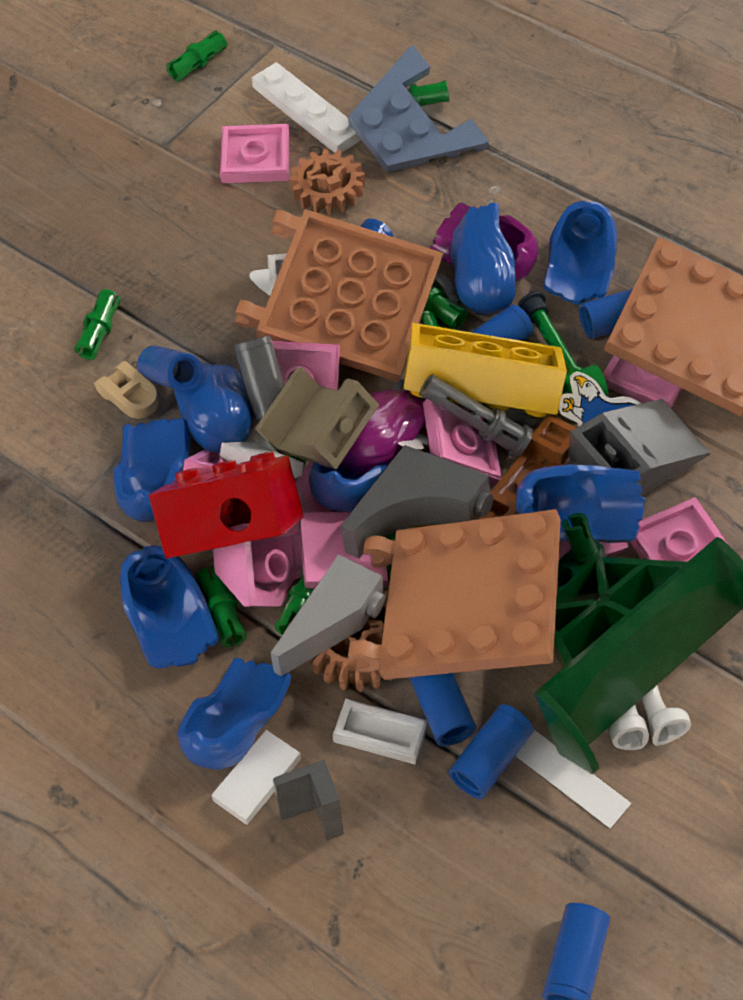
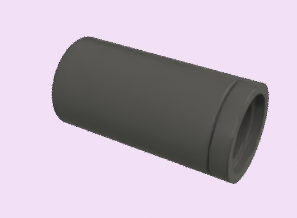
[234,336,285,421]

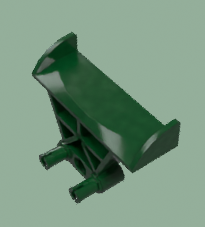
[534,513,743,774]

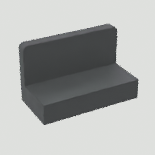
[273,760,344,840]

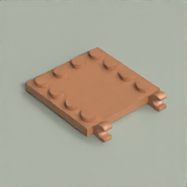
[235,209,443,383]
[603,236,743,417]
[348,509,561,680]

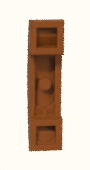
[480,414,576,519]

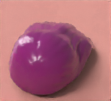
[430,202,539,282]
[340,389,426,475]

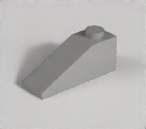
[271,554,386,676]

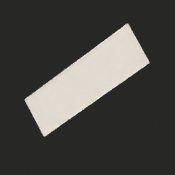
[516,730,631,829]

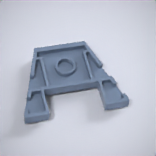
[348,45,489,173]

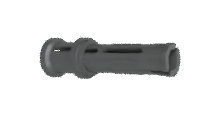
[419,374,533,458]

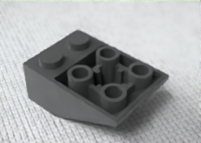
[568,399,710,496]

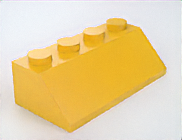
[403,323,567,417]

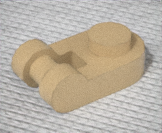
[94,361,159,419]

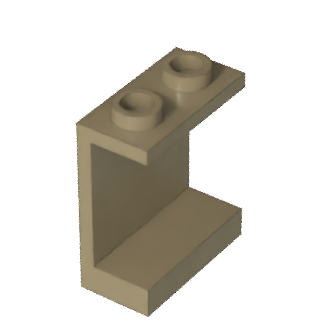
[255,367,379,469]

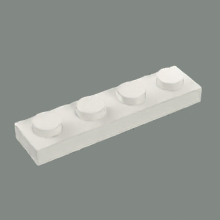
[251,62,361,153]

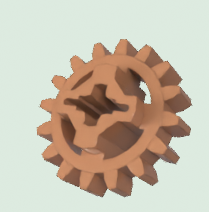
[290,149,365,215]

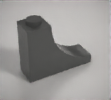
[340,445,493,559]

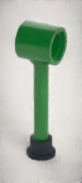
[518,291,608,397]

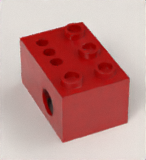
[149,451,304,559]

